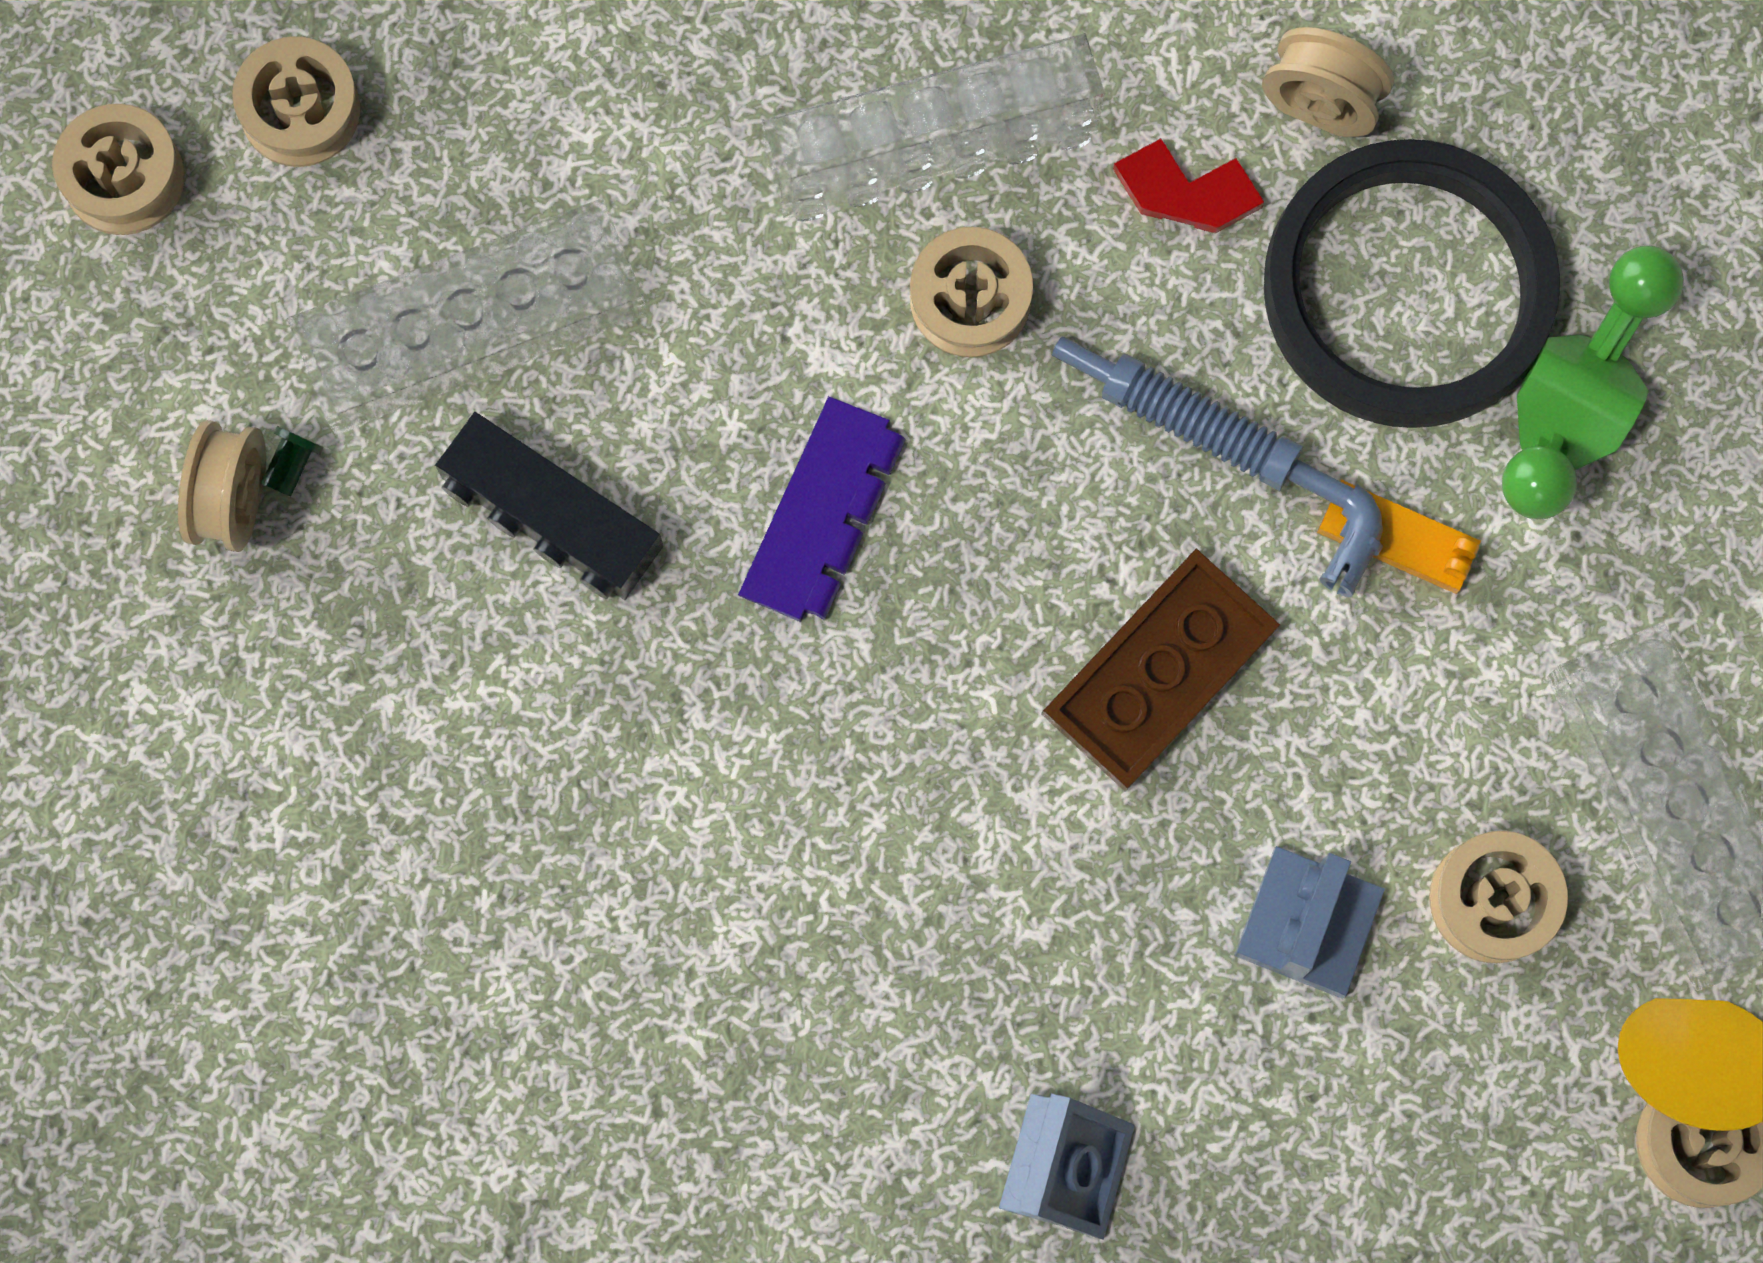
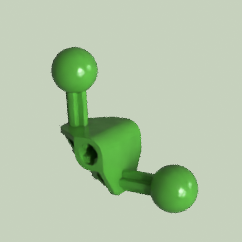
[1502,246,1684,520]

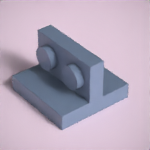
[1234,846,1385,999]
[999,1093,1135,1240]

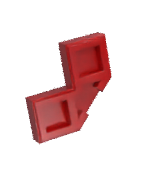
[1113,138,1264,234]

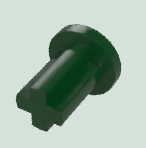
[261,426,324,497]

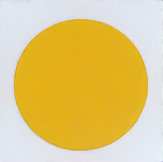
[1618,998,1763,1131]

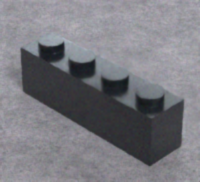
[435,411,664,600]

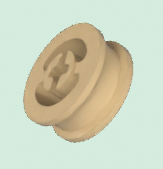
[1262,27,1394,137]
[232,36,360,167]
[52,104,185,235]
[910,227,1033,357]
[178,420,266,552]
[1429,831,1568,963]
[1636,1103,1763,1208]

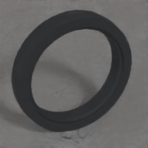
[1264,139,1560,428]

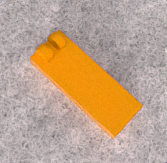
[1317,479,1481,594]

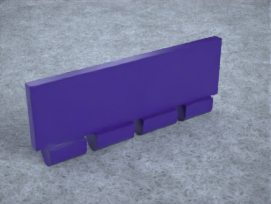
[738,396,906,622]

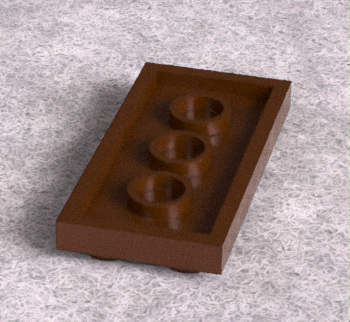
[1041,548,1280,792]

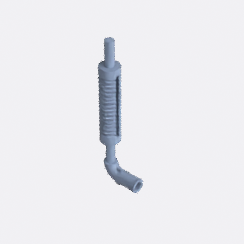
[1052,336,1383,597]

